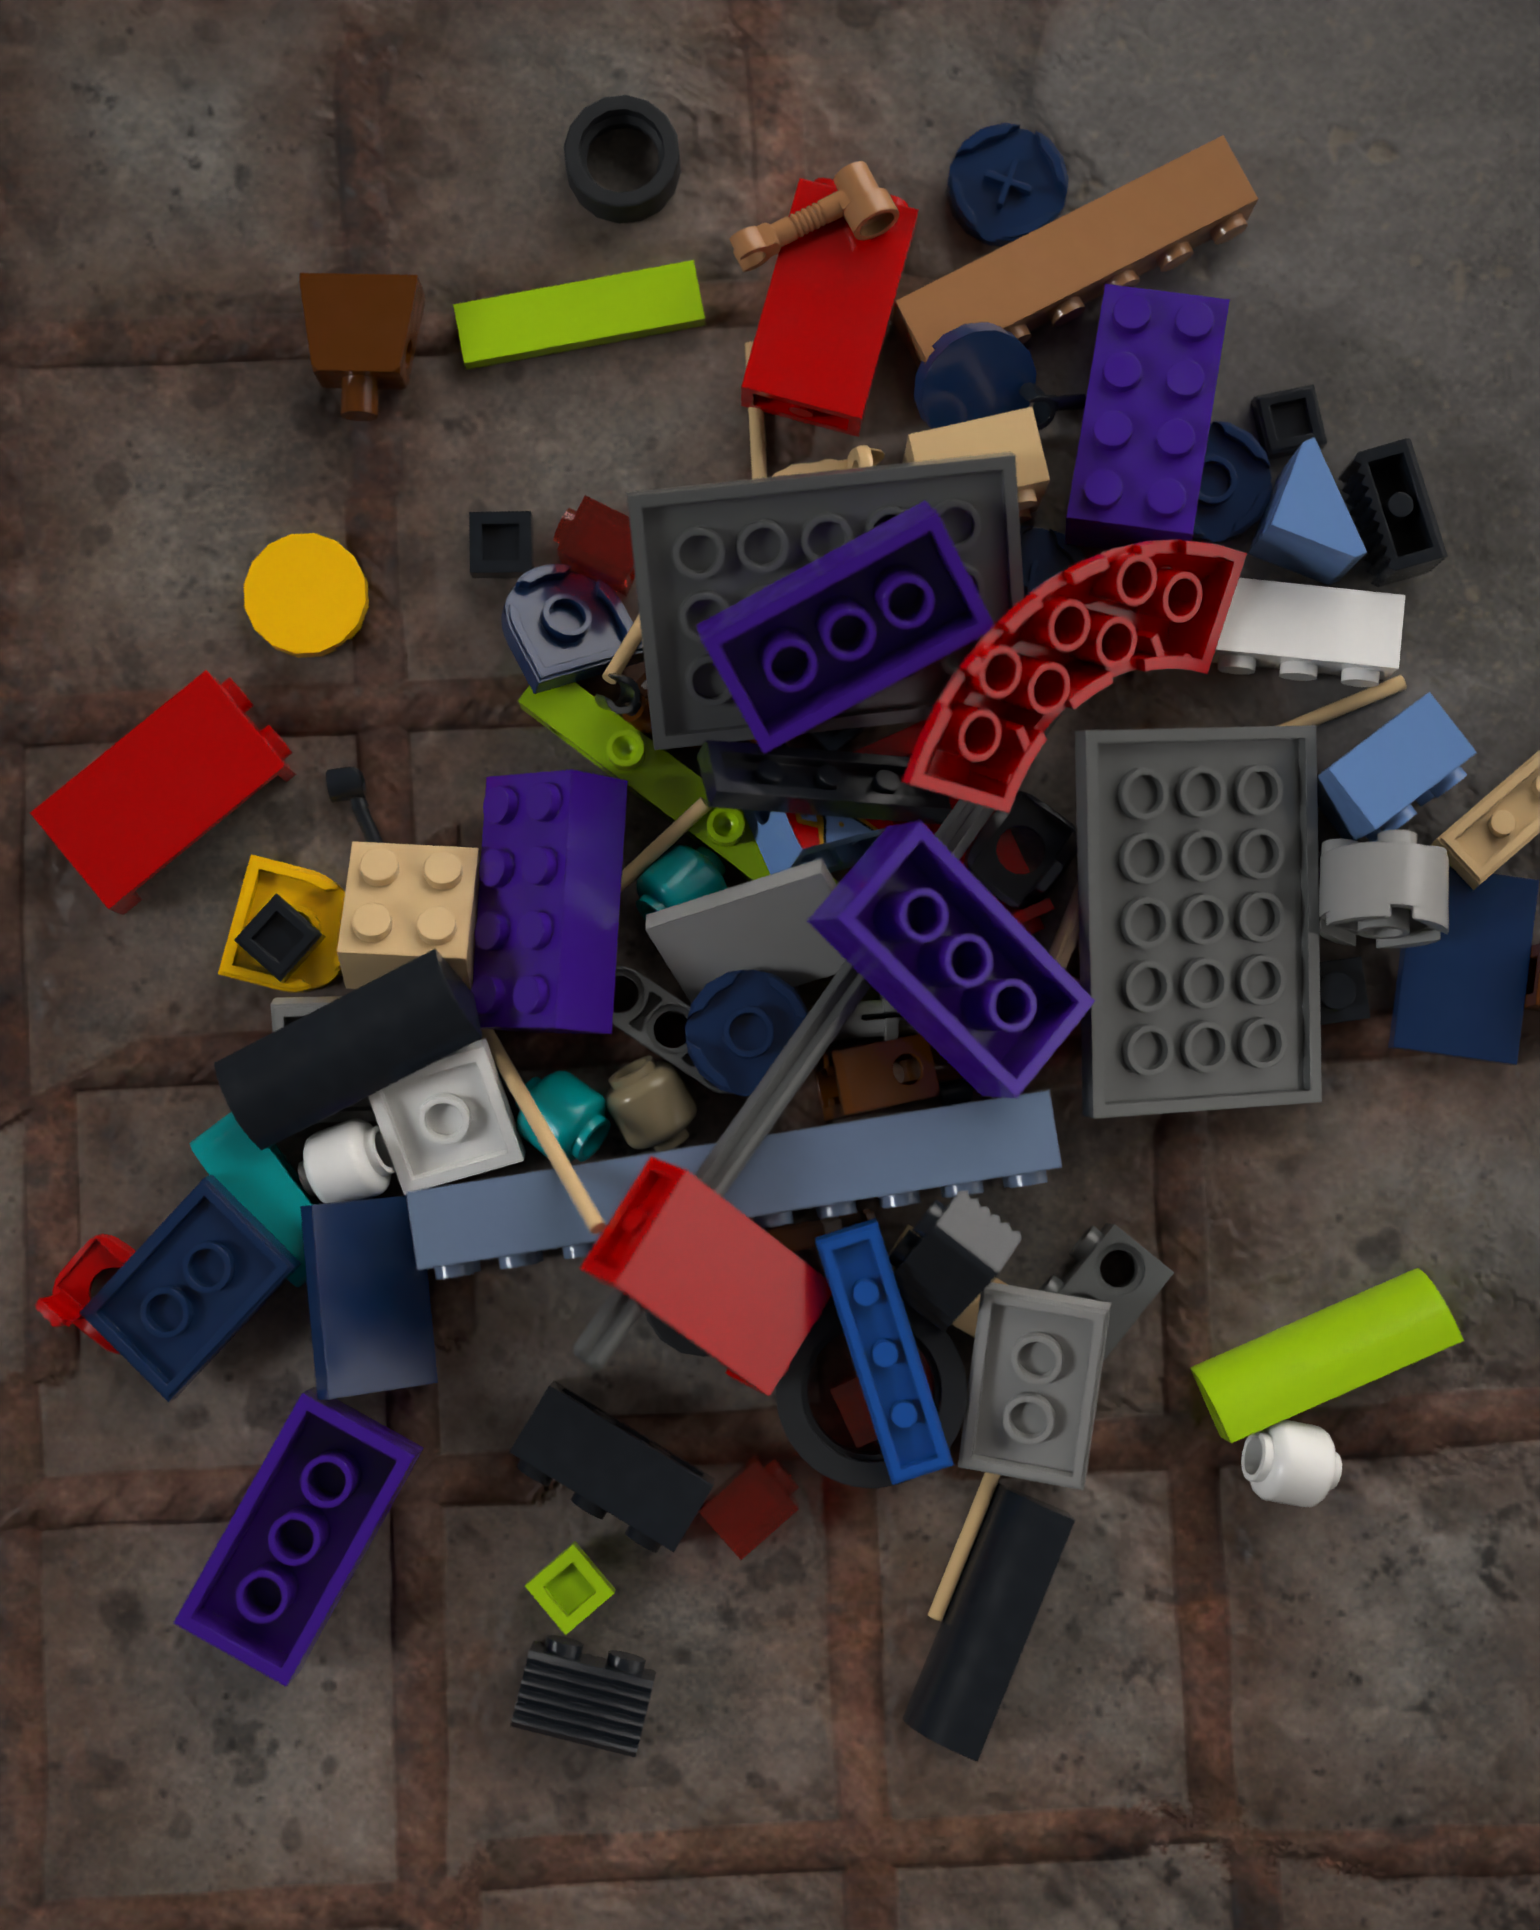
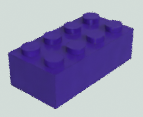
[1065,284,1230,550]
[696,501,994,754]
[471,769,628,1034]
[807,821,1095,1098]
[173,1387,424,1687]

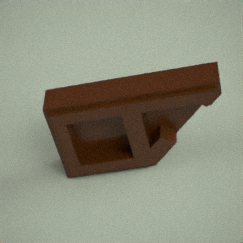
[764,1209,875,1251]

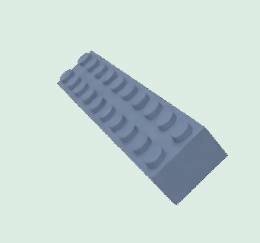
[406,1090,1062,1280]

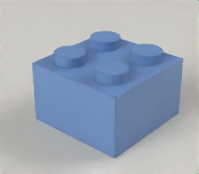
[1317,692,1477,842]

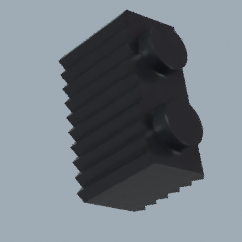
[1338,438,1448,587]
[889,1191,1022,1332]
[510,1635,656,1758]

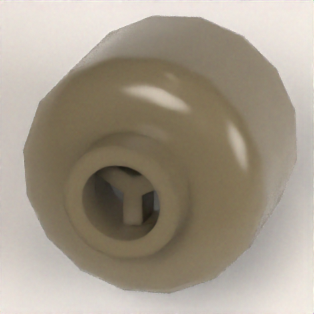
[605,1056,698,1152]

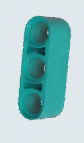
[189,1112,320,1288]

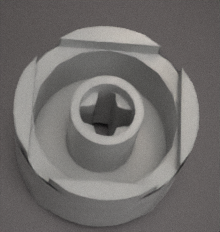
[1319,830,1449,948]

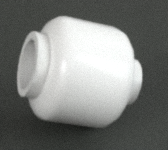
[298,1118,395,1204]
[1241,1420,1342,1507]

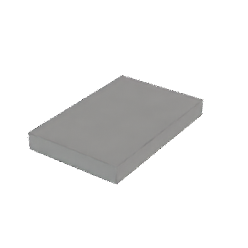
[645,858,846,1003]
[958,1282,1111,1490]

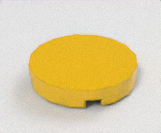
[244,533,369,658]

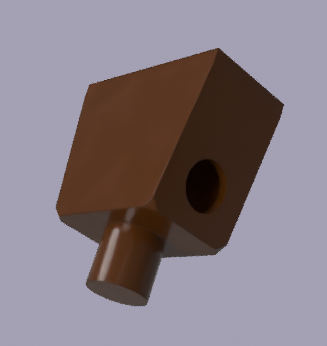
[299,273,425,421]
[813,1034,964,1121]

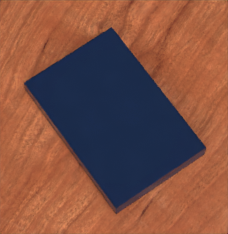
[1388,867,1539,1065]
[80,1175,302,1402]
[300,1196,438,1400]

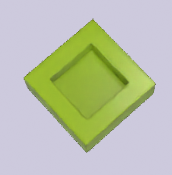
[525,1541,616,1635]

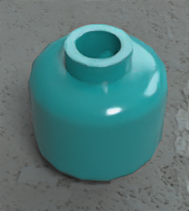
[636,844,728,921]
[515,1071,611,1162]

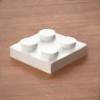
[368,1038,526,1195]

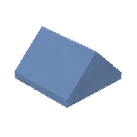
[1248,437,1367,585]

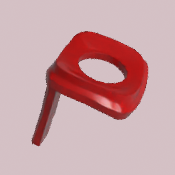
[35,1233,136,1355]

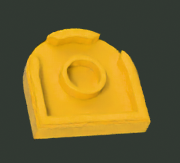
[218,854,345,993]

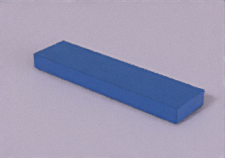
[814,1218,954,1485]

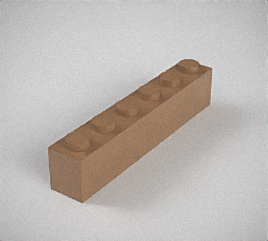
[892,135,1258,368]

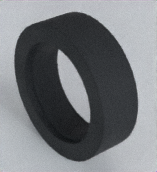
[776,1300,967,1488]

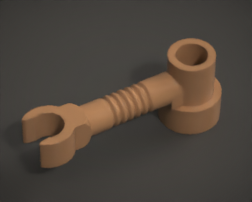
[729,161,899,272]

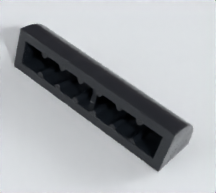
[214,949,483,1151]
[902,1483,1075,1762]

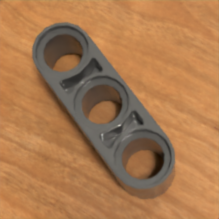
[612,966,732,1094]

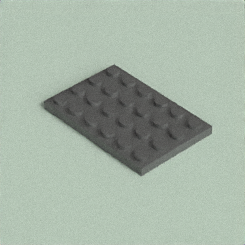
[626,452,1024,750]
[1075,725,1322,1119]

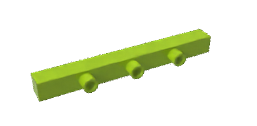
[518,682,839,885]

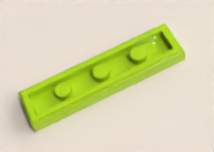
[453,260,706,370]

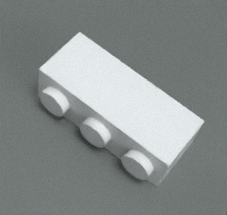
[1212,578,1405,687]

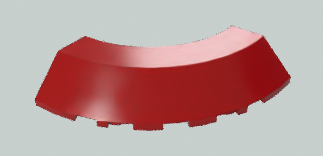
[902,539,1247,813]

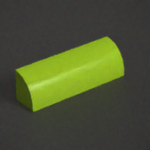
[1190,1268,1464,1443]

